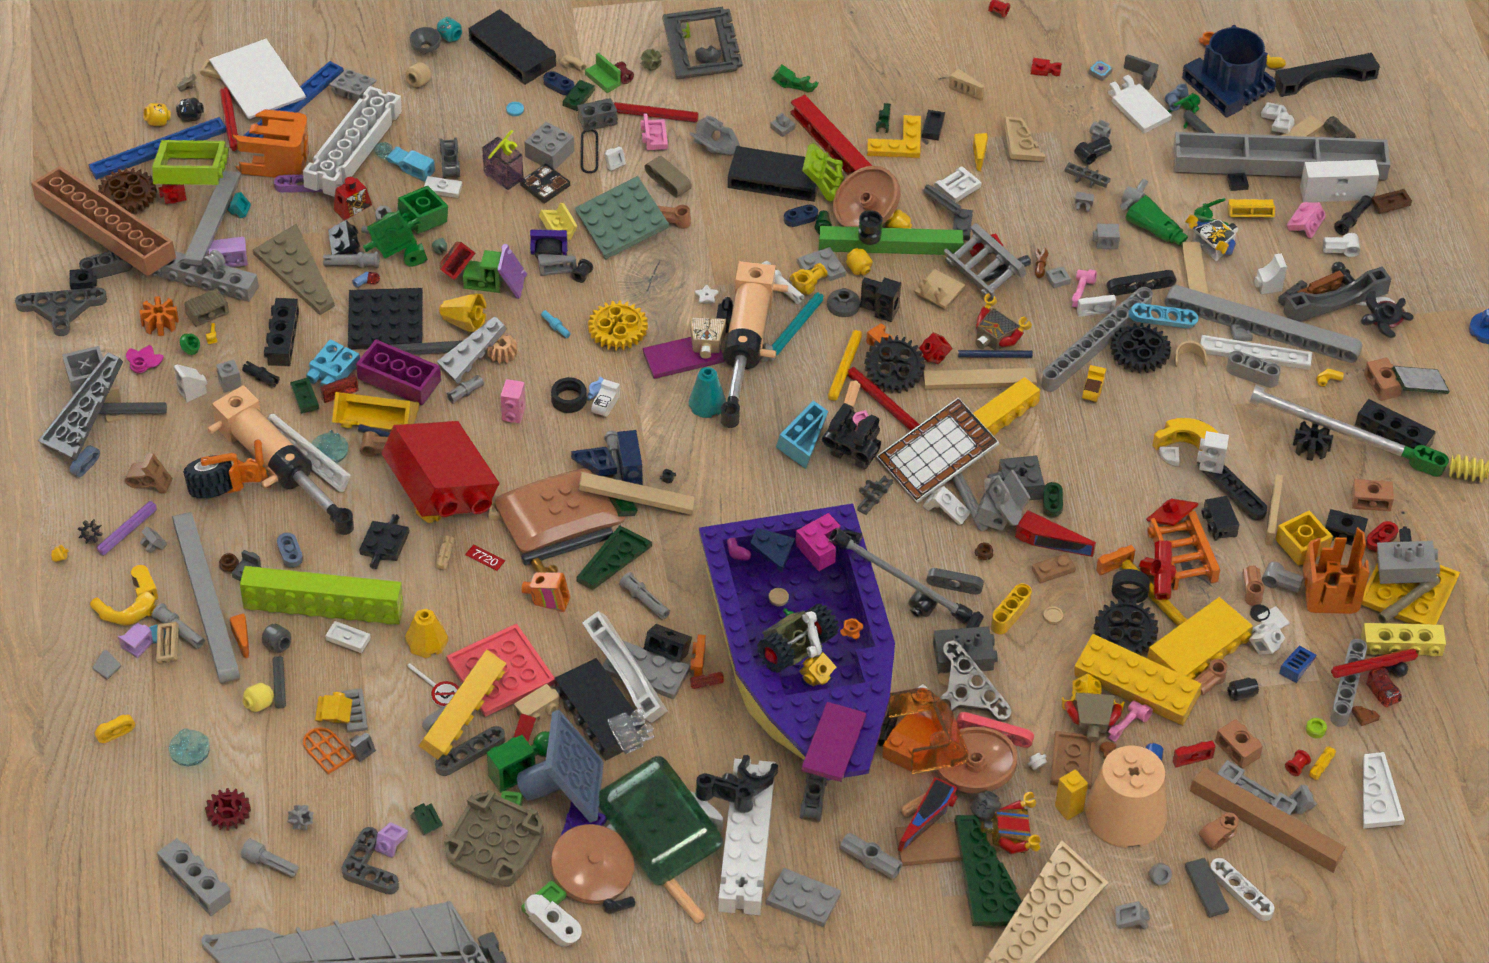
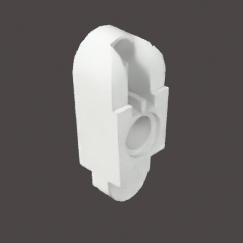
[524,894,582,946]

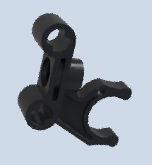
[695,755,778,813]

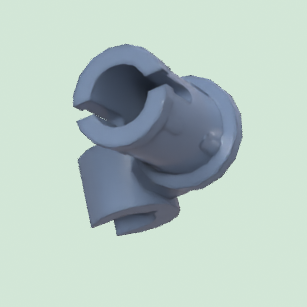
[1165,84,1189,111]

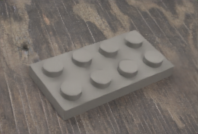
[602,640,690,699]

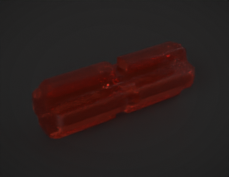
[690,671,724,689]

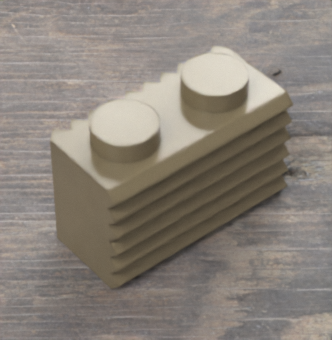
[184,288,229,327]

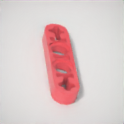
[956,712,1034,748]

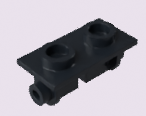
[716,297,734,333]

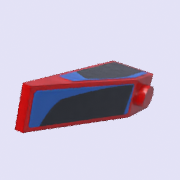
[1015,510,1096,557]
[898,777,958,852]

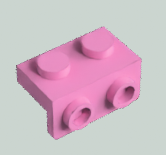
[640,113,668,150]
[1287,202,1326,238]

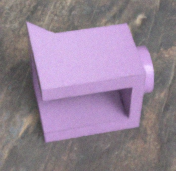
[118,623,153,658]

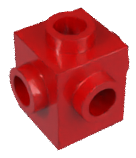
[158,184,187,204]
[919,332,953,364]

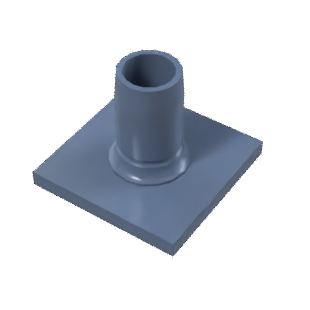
[517,710,604,823]

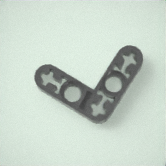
[342,827,399,895]

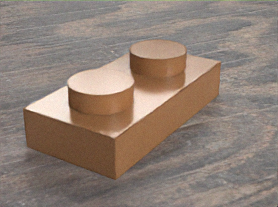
[1032,553,1076,583]

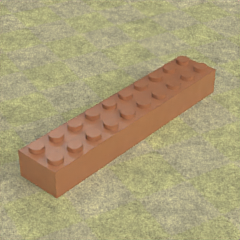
[31,166,176,276]

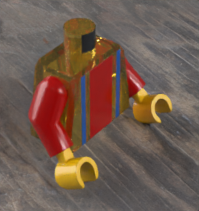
[981,792,1041,854]

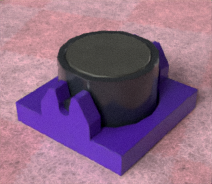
[530,229,568,259]

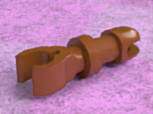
[1035,247,1049,278]

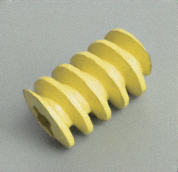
[1449,454,1489,483]

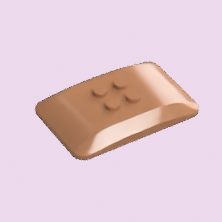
[495,468,626,553]

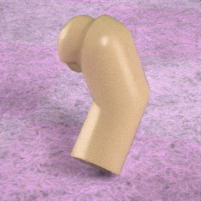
[560,54,586,71]

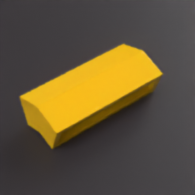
[1227,199,1275,217]

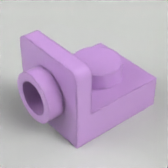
[375,822,408,857]

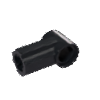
[1074,137,1112,165]

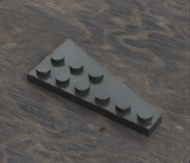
[38,352,123,461]

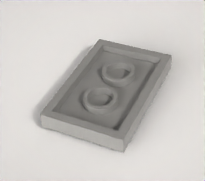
[766,868,841,927]

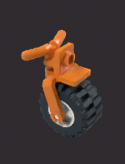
[183,439,272,499]

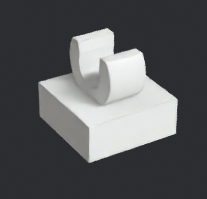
[604,147,626,171]

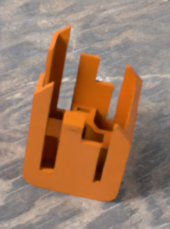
[233,109,309,178]
[1303,527,1369,614]

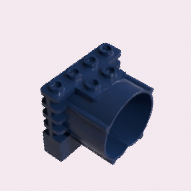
[1182,25,1276,118]

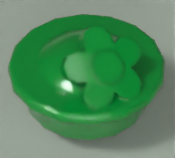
[180,334,200,355]

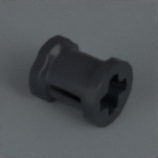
[571,259,594,283]

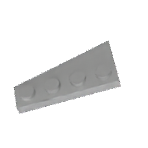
[437,316,507,384]

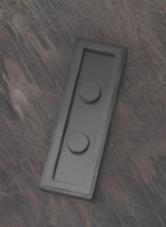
[1185,858,1229,918]

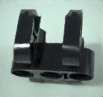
[821,403,881,469]

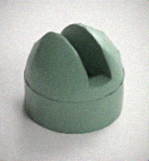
[432,238,448,254]

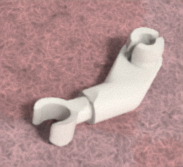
[802,611,822,658]

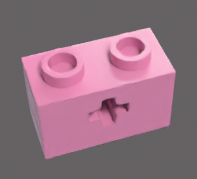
[501,379,526,423]

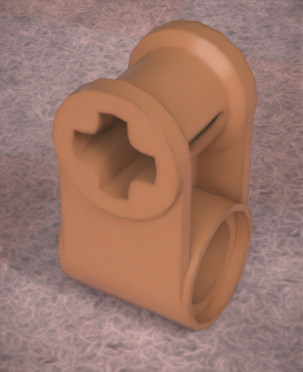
[1199,813,1239,850]

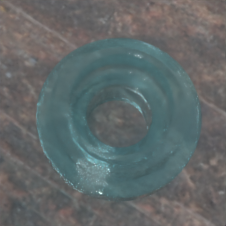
[375,142,392,158]

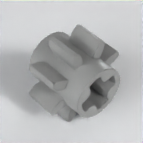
[1089,119,1111,140]
[287,805,314,830]

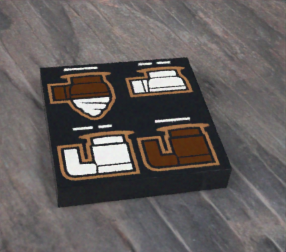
[520,163,570,204]

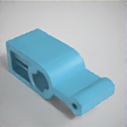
[386,147,435,182]

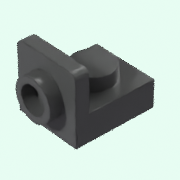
[232,550,262,581]

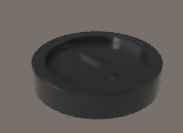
[1250,604,1270,622]

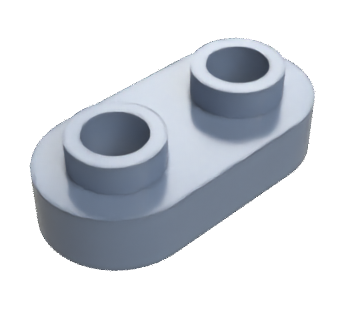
[277,533,303,567]

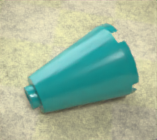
[689,367,726,418]

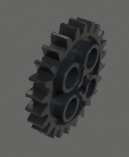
[1110,323,1171,373]
[864,335,925,394]
[1094,598,1159,656]

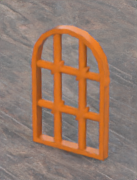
[303,727,355,775]

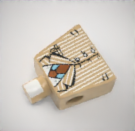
[690,317,726,359]

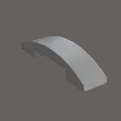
[1217,760,1298,815]

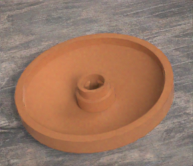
[833,166,901,227]
[935,727,1017,793]
[550,824,634,904]

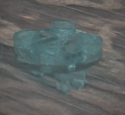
[312,430,349,464]
[169,728,210,766]

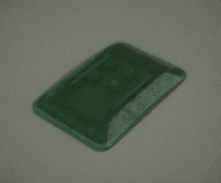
[599,756,723,885]

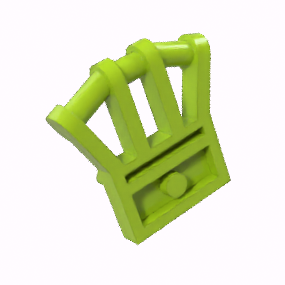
[802,143,844,201]

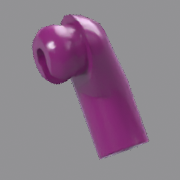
[727,538,751,561]

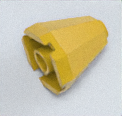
[439,293,486,332]
[405,608,449,658]

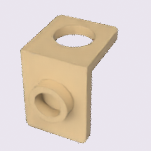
[104,387,126,423]

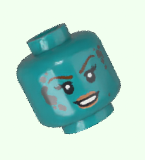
[437,17,462,42]

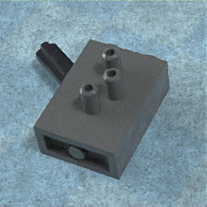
[933,611,998,674]

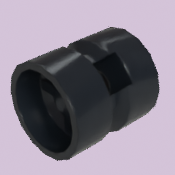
[858,210,882,245]

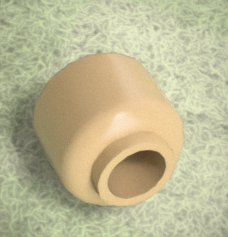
[405,62,431,88]

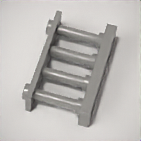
[944,223,1027,300]

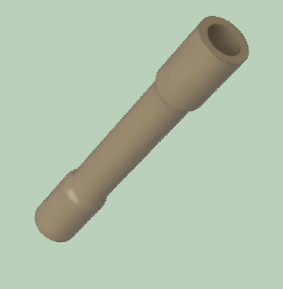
[1377,575,1440,623]

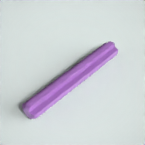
[97,501,157,555]

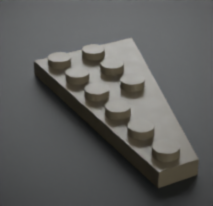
[253,224,335,315]

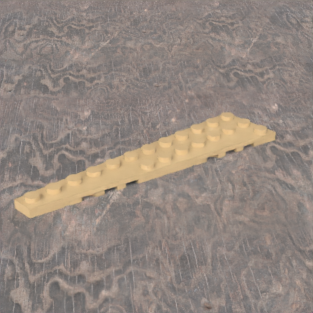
[983,840,1109,963]

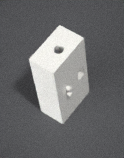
[1300,160,1379,202]

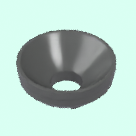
[410,27,441,54]
[827,288,860,317]

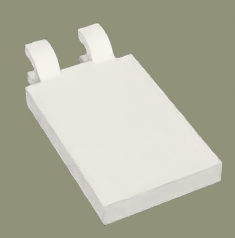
[1108,75,1172,133]

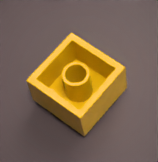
[1275,510,1333,566]

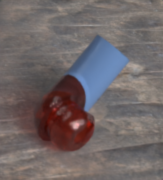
[352,272,380,288]

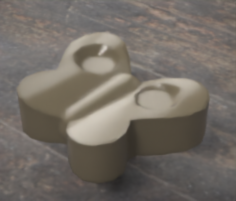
[177,73,197,91]

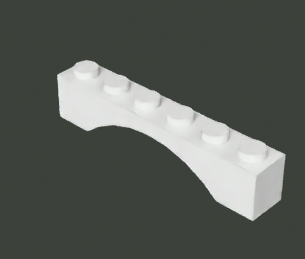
[583,611,668,723]

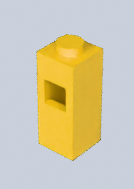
[1055,769,1088,821]

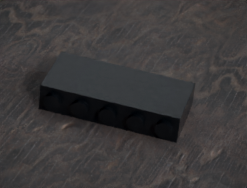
[468,9,556,85]
[727,146,819,202]
[553,658,647,761]

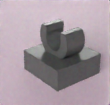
[350,733,376,762]

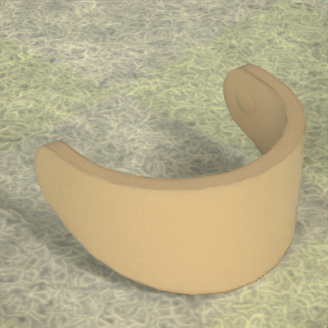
[1174,340,1207,366]

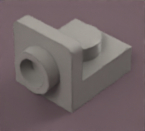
[1115,901,1150,929]

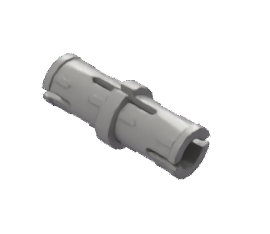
[447,375,484,403]

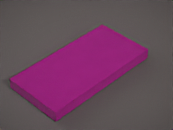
[643,337,725,379]
[801,702,867,782]

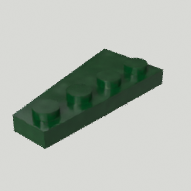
[576,525,652,590]

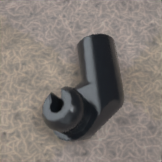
[603,896,635,914]

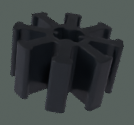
[1293,421,1333,461]

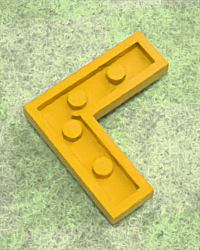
[867,115,921,158]

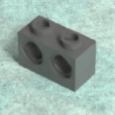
[577,98,618,131]

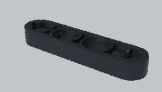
[1106,270,1177,296]

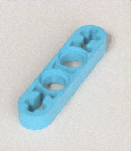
[1128,303,1198,329]

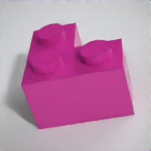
[796,513,840,571]

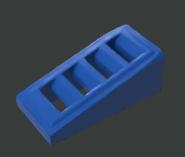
[1279,645,1317,683]

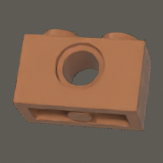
[1364,357,1404,401]
[1351,479,1394,511]
[1215,719,1263,769]

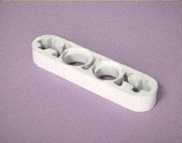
[1210,858,1274,921]

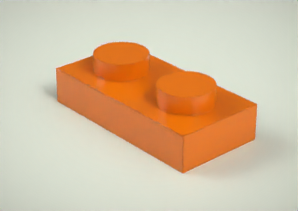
[1096,545,1135,576]
[690,634,706,679]

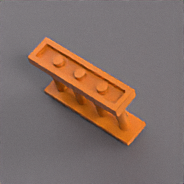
[1147,510,1220,590]

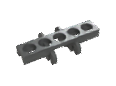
[1064,162,1111,188]
[857,475,893,515]

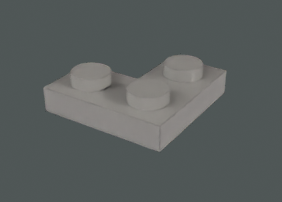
[797,247,846,282]

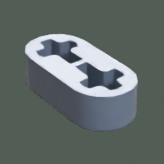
[70,445,100,477]

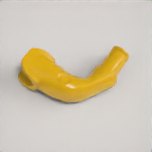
[90,591,156,626]

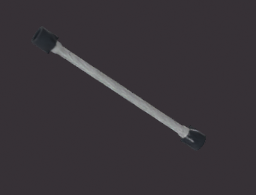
[829,528,973,623]

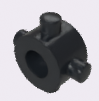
[660,469,676,483]

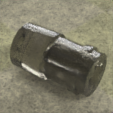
[1323,116,1356,138]

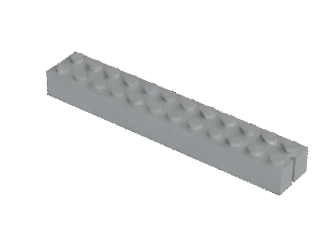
[1173,132,1390,180]

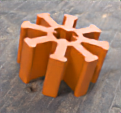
[139,296,179,336]

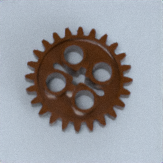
[97,168,157,214]

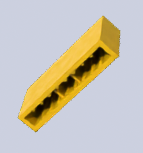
[1147,597,1253,680]

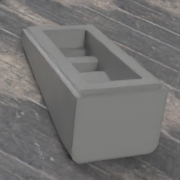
[538,254,576,276]
[342,688,368,732]

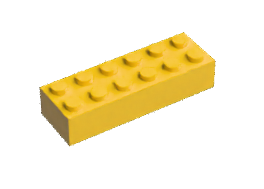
[1074,634,1201,726]

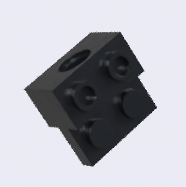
[860,277,901,322]

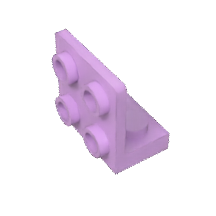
[209,237,248,267]

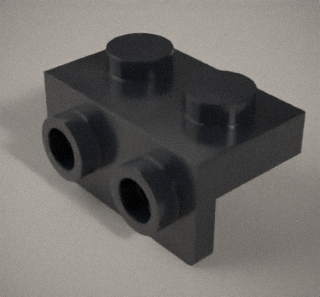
[328,220,360,255]

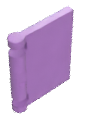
[498,244,527,299]

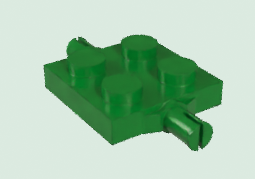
[363,210,421,259]

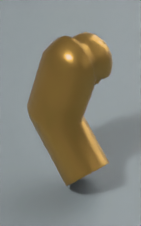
[531,558,558,573]

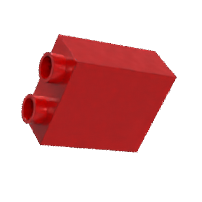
[381,421,500,517]

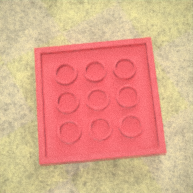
[446,624,555,717]

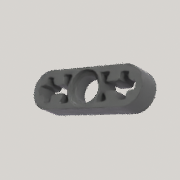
[926,568,984,595]

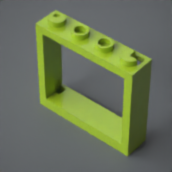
[152,140,229,185]

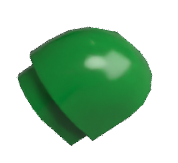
[403,243,428,267]

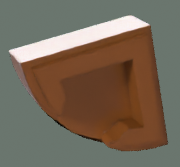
[1352,706,1380,726]

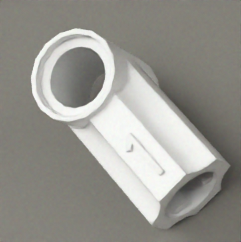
[1323,233,1360,257]

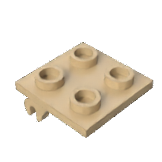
[914,269,965,309]

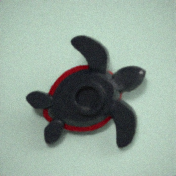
[1361,290,1414,338]

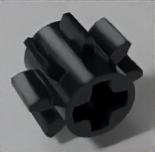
[78,519,103,544]

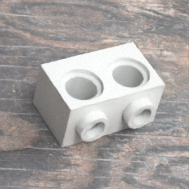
[1197,431,1229,474]

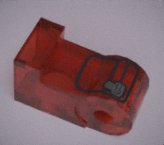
[1366,666,1402,707]

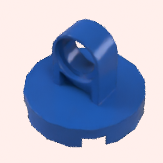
[1469,308,1489,344]

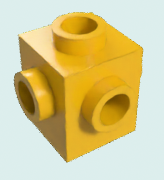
[799,652,836,686]
[1072,674,1102,701]

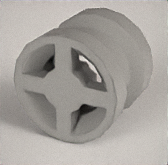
[202,249,225,273]

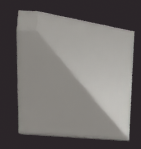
[93,649,121,679]

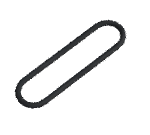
[581,129,598,174]

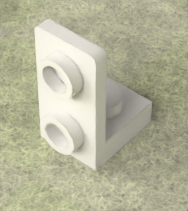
[923,486,970,525]

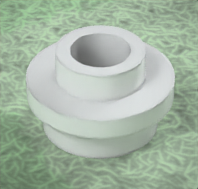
[1028,753,1047,770]

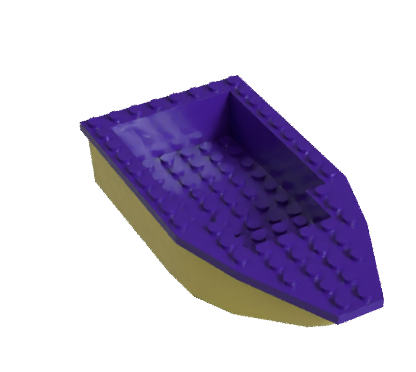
[699,503,895,781]

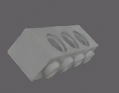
[157,838,231,916]

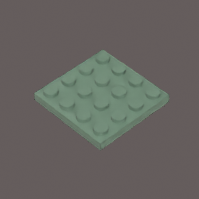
[575,176,670,259]

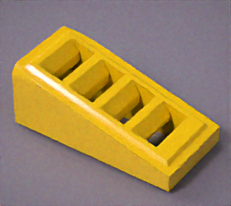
[973,133,988,171]

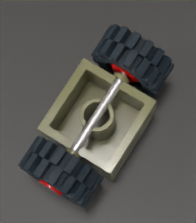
[757,604,839,673]

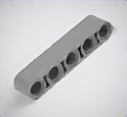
[1330,639,1367,727]

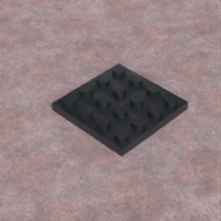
[348,288,423,350]

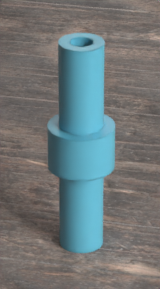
[541,310,571,338]

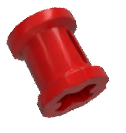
[988,0,1011,17]
[1285,749,1312,776]

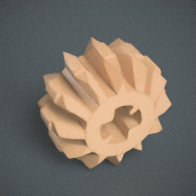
[486,333,518,365]

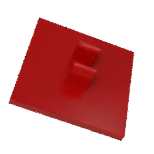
[1146,498,1199,526]

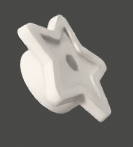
[695,285,719,304]

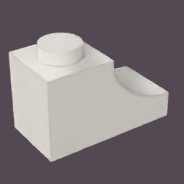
[1254,253,1287,294]

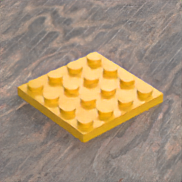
[1361,563,1460,625]

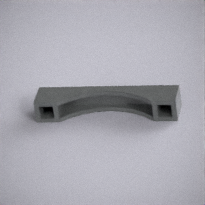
[1283,266,1391,322]

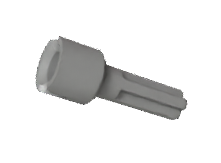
[240,838,299,877]

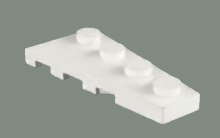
[1363,752,1405,829]

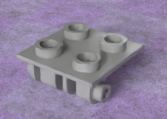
[329,69,377,101]

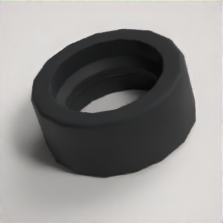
[551,377,587,413]
[1111,569,1150,603]

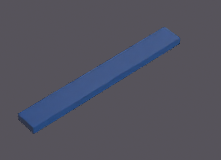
[243,61,344,138]
[88,117,227,180]

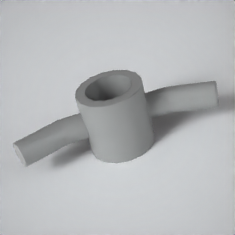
[1120,179,1148,210]

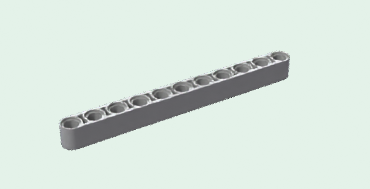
[1165,285,1362,363]
[172,512,240,683]

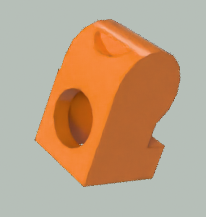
[866,323,894,355]

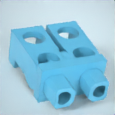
[306,339,360,387]

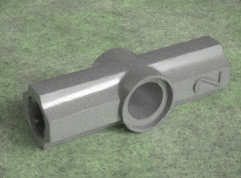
[840,833,903,879]

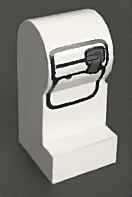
[591,379,620,417]

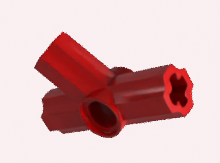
[1139,540,1176,600]

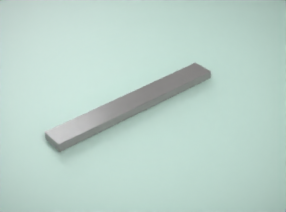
[184,171,241,266]

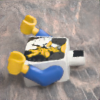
[1185,214,1238,261]

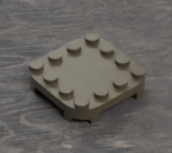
[444,790,544,887]

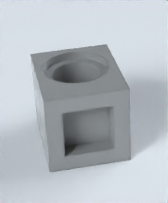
[1093,224,1120,249]
[216,360,242,392]

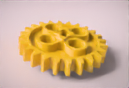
[588,300,648,351]

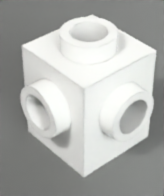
[1249,623,1285,655]

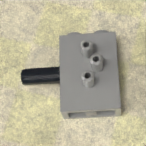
[1377,526,1440,584]

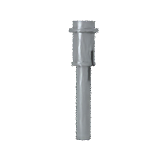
[604,431,622,481]

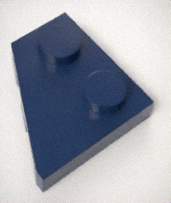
[571,447,617,476]
[751,528,795,572]

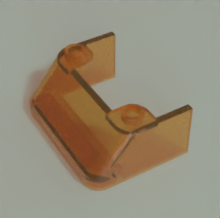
[889,687,969,774]

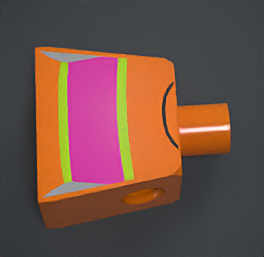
[522,572,571,612]

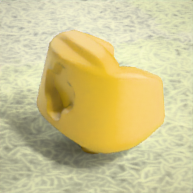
[51,545,69,562]

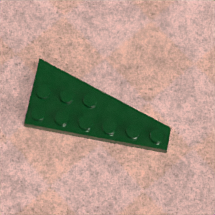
[954,815,1023,926]

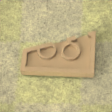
[1004,117,1046,161]

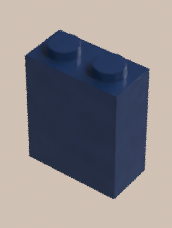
[617,430,643,485]

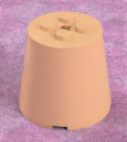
[1085,746,1168,848]

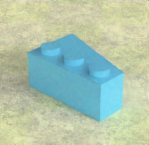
[776,400,828,469]

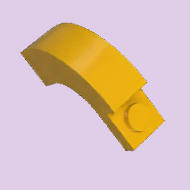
[1152,418,1218,451]

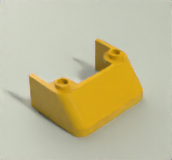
[332,392,419,429]

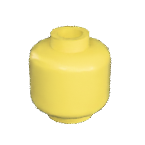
[242,683,274,712]

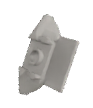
[689,115,740,155]
[984,470,1031,526]

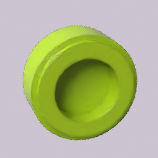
[1306,718,1327,738]

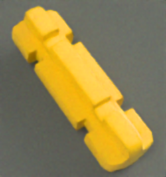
[1309,746,1336,780]

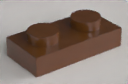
[1372,189,1412,214]

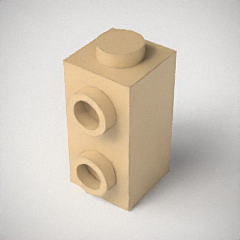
[514,684,560,725]

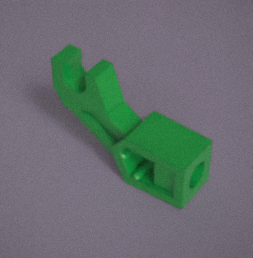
[771,64,819,92]

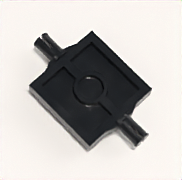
[359,514,410,569]

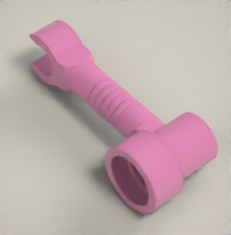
[1072,269,1097,308]
[1108,700,1153,742]

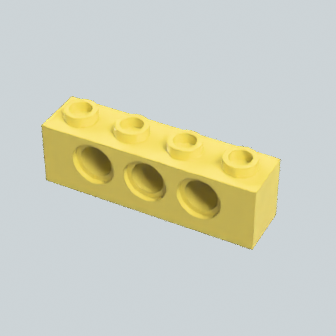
[1361,623,1446,656]

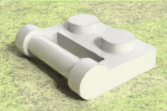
[933,166,981,202]

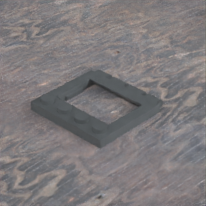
[662,6,743,79]

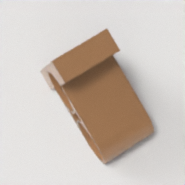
[125,453,173,493]

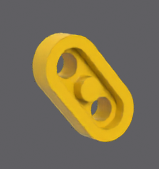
[94,715,136,743]

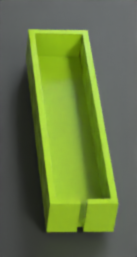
[240,566,404,625]

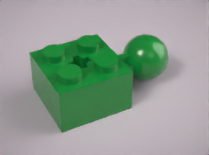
[382,185,448,234]
[486,731,550,793]

